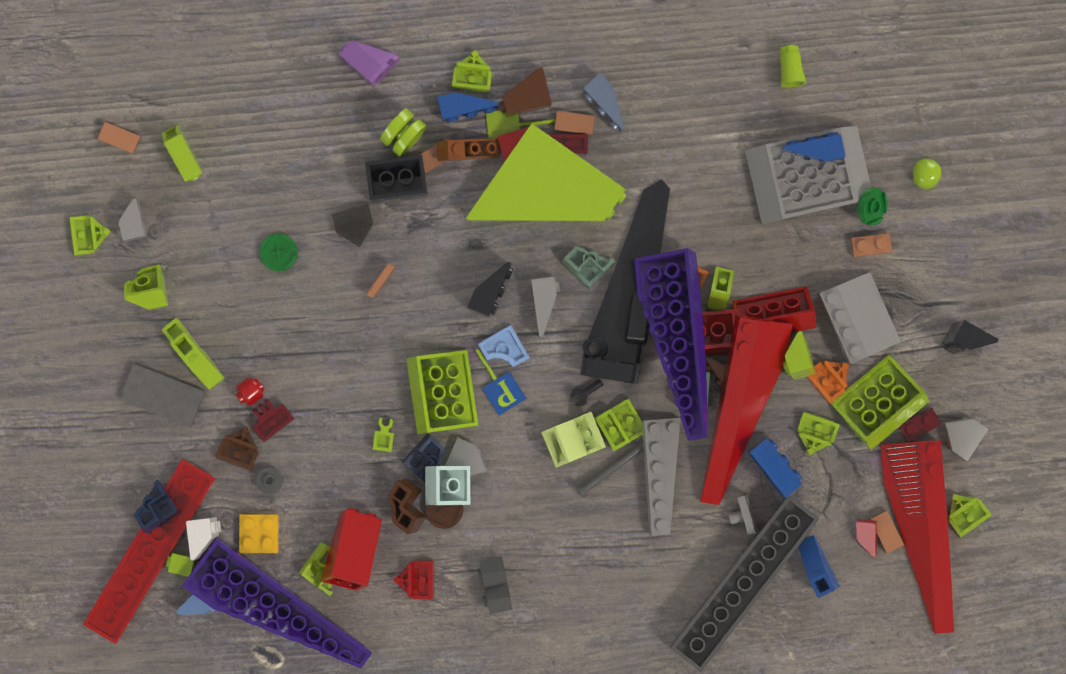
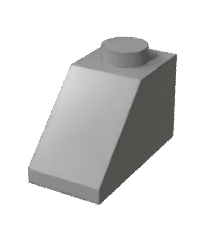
[117,198,148,242]

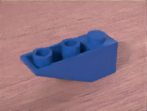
[437,92,499,123]
[782,132,846,163]
[798,535,840,598]

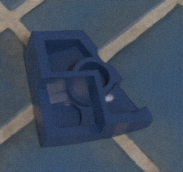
[402,433,445,482]
[134,480,180,534]

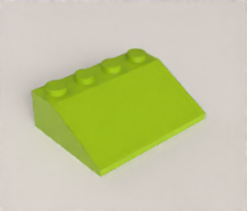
[406,350,479,435]
[830,355,930,450]

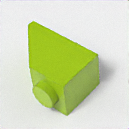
[706,266,734,311]

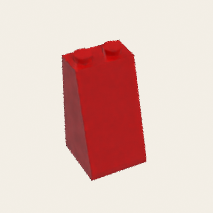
[320,508,382,591]

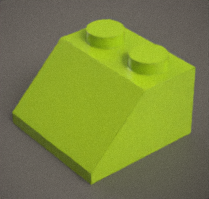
[783,331,816,380]

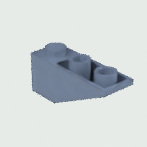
[583,73,624,132]

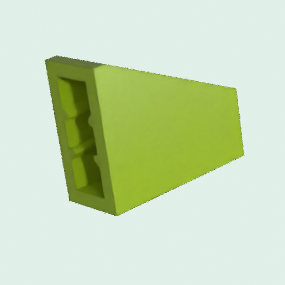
[162,124,202,182]

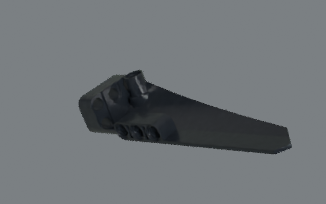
[580,180,670,384]

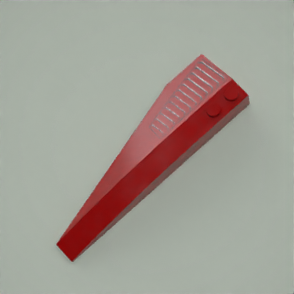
[880,440,954,634]

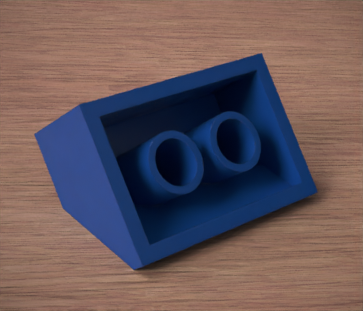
[747,438,802,498]

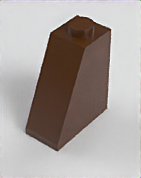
[499,67,552,117]

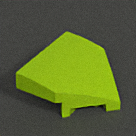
[452,50,492,93]
[69,215,111,256]
[797,411,840,456]
[949,494,992,538]

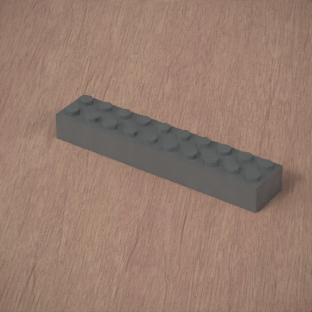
[670,495,819,672]

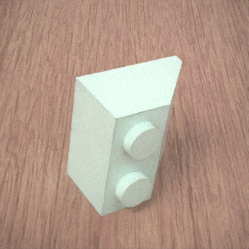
[425,466,470,505]

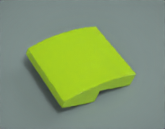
[595,398,643,451]

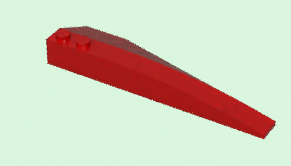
[700,314,793,505]

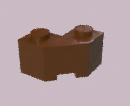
[388,479,427,534]

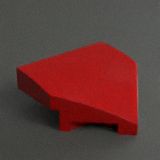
[393,561,434,600]

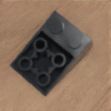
[467,261,513,318]

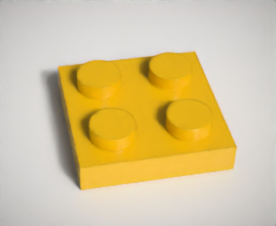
[239,514,279,553]

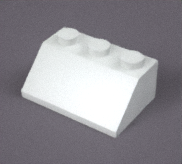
[186,517,221,560]

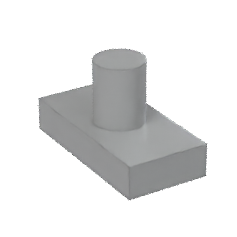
[729,494,758,535]

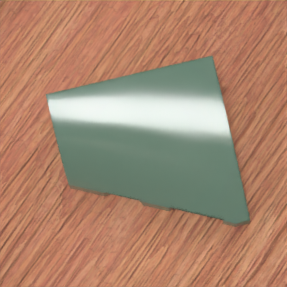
[561,246,615,289]

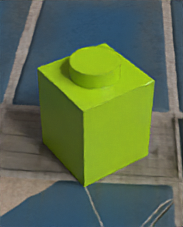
[166,553,197,577]

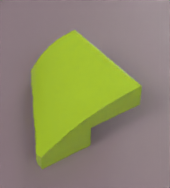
[298,542,333,597]

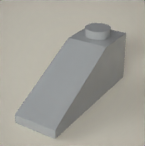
[531,277,560,338]

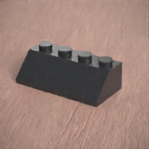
[941,320,999,354]

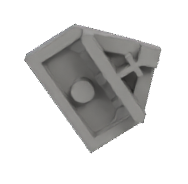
[943,417,989,461]
[445,437,488,478]

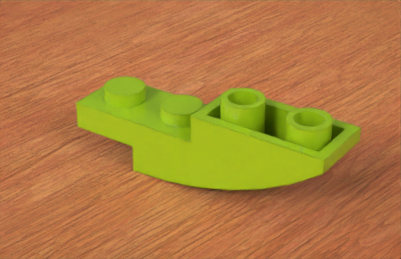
[162,318,225,390]

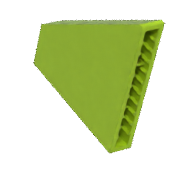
[466,124,627,221]

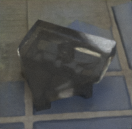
[331,204,373,247]

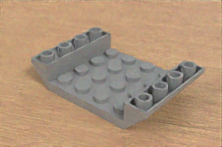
[745,126,871,225]

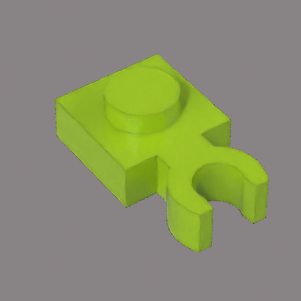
[372,418,394,452]

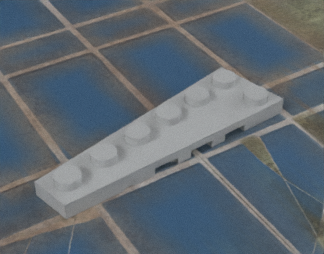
[642,418,680,536]

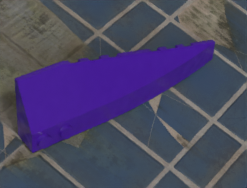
[634,248,708,441]
[182,537,372,668]

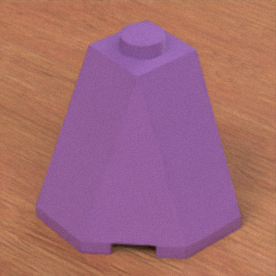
[339,41,400,88]

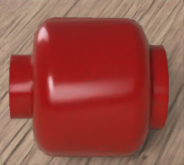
[235,377,265,406]

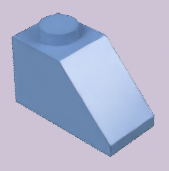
[176,594,216,615]

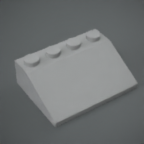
[817,272,901,365]

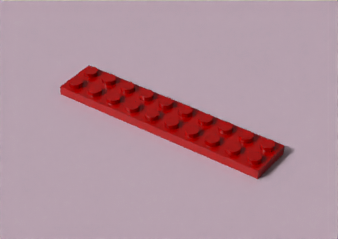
[83,459,216,644]

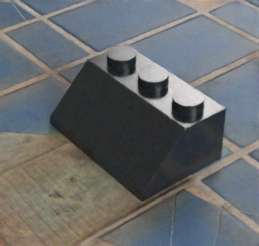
[365,155,428,202]

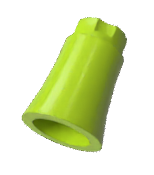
[780,45,807,88]

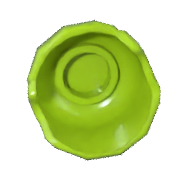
[912,158,942,190]

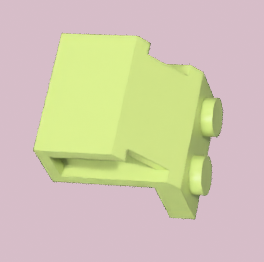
[541,412,606,468]

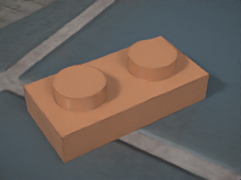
[851,233,892,257]

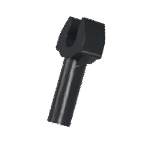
[570,379,604,406]

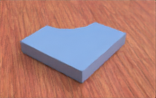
[478,325,530,367]

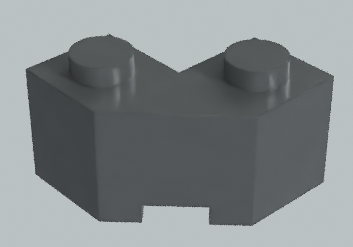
[477,556,513,614]

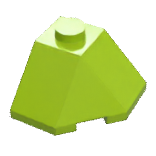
[124,264,168,310]

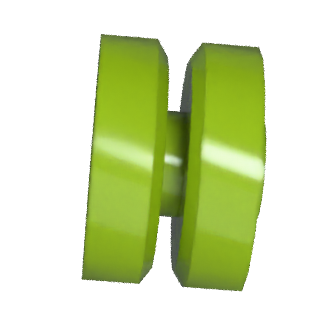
[380,108,427,157]

